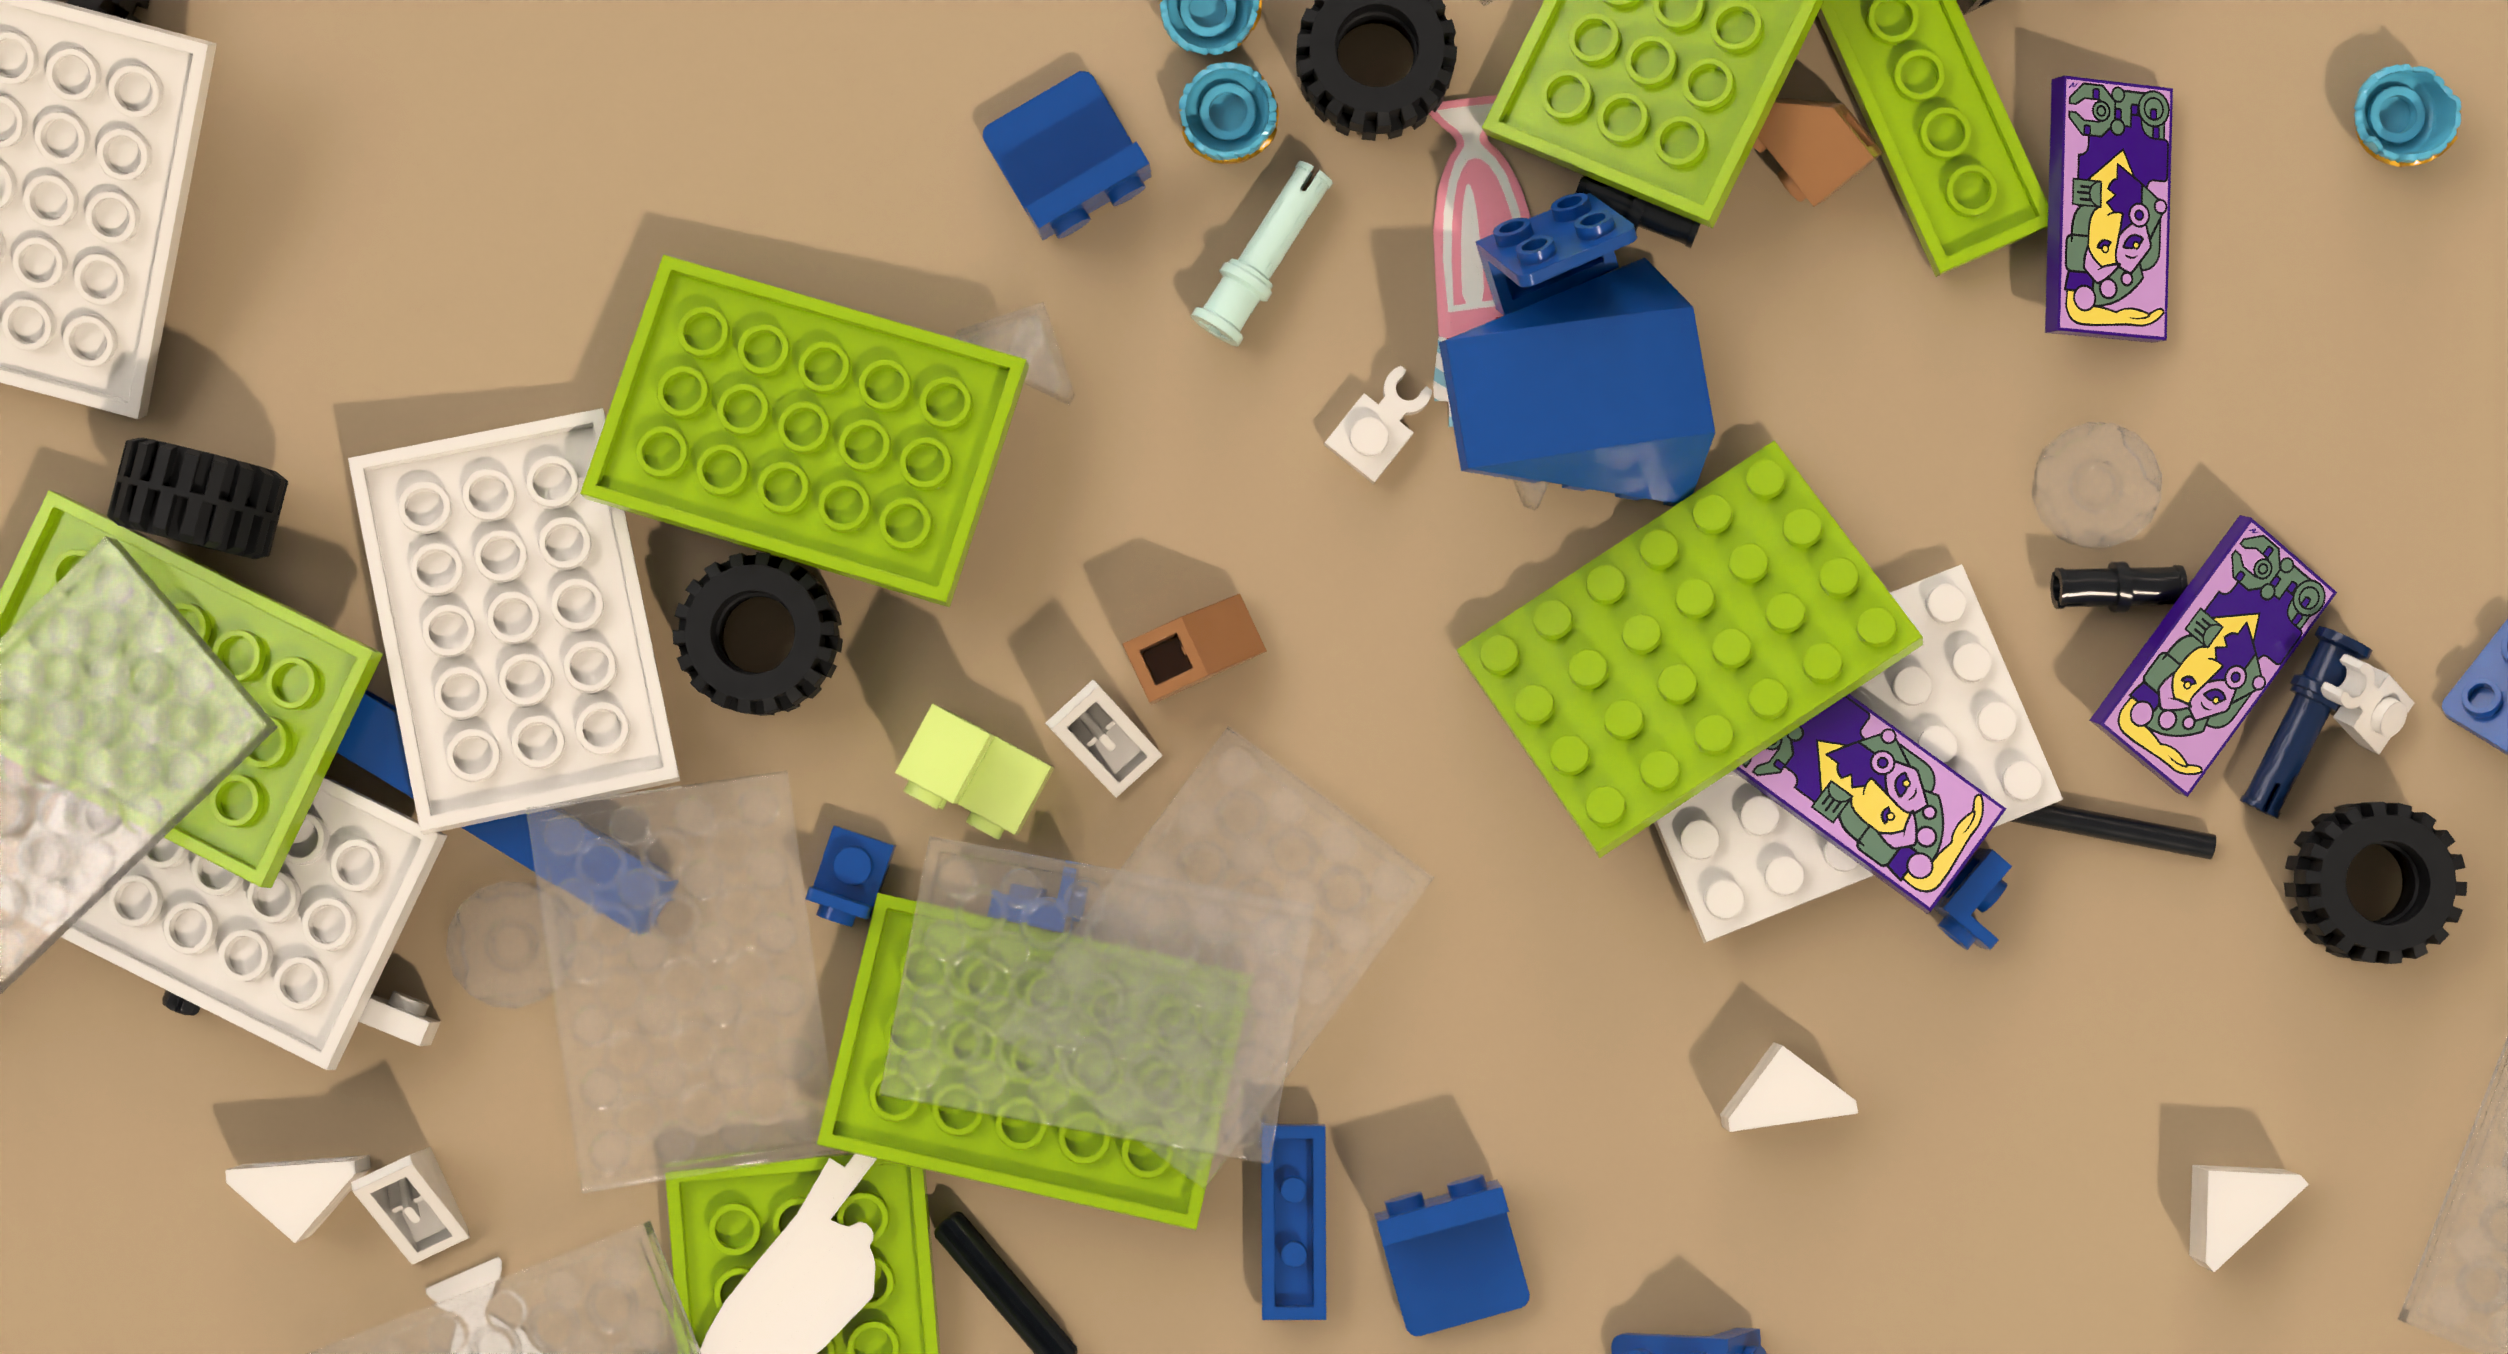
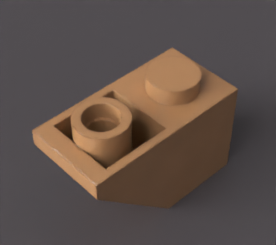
[1753,97,1883,207]
[1122,593,1267,705]

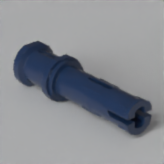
[2240,626,2373,819]

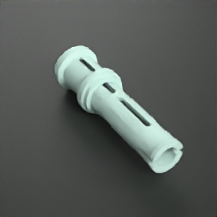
[1190,161,1333,347]

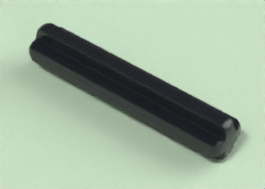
[934,1211,1078,1354]

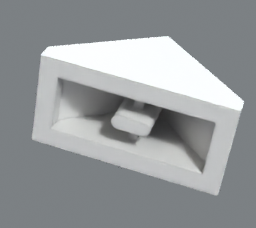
[1046,680,1163,798]
[1720,1042,1858,1132]
[351,1147,470,1265]
[225,1155,371,1243]
[2189,1165,2309,1272]

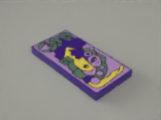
[2045,76,2173,343]
[2089,515,2337,797]
[1733,694,2006,914]

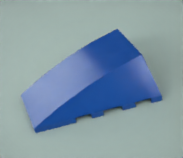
[1439,258,1716,507]

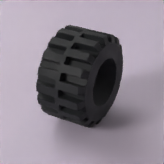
[1296,0,1457,141]
[107,438,288,559]
[673,552,843,716]
[2284,802,2467,964]

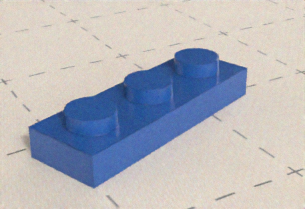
[1261,1124,1326,1320]

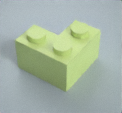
[895,704,1054,840]

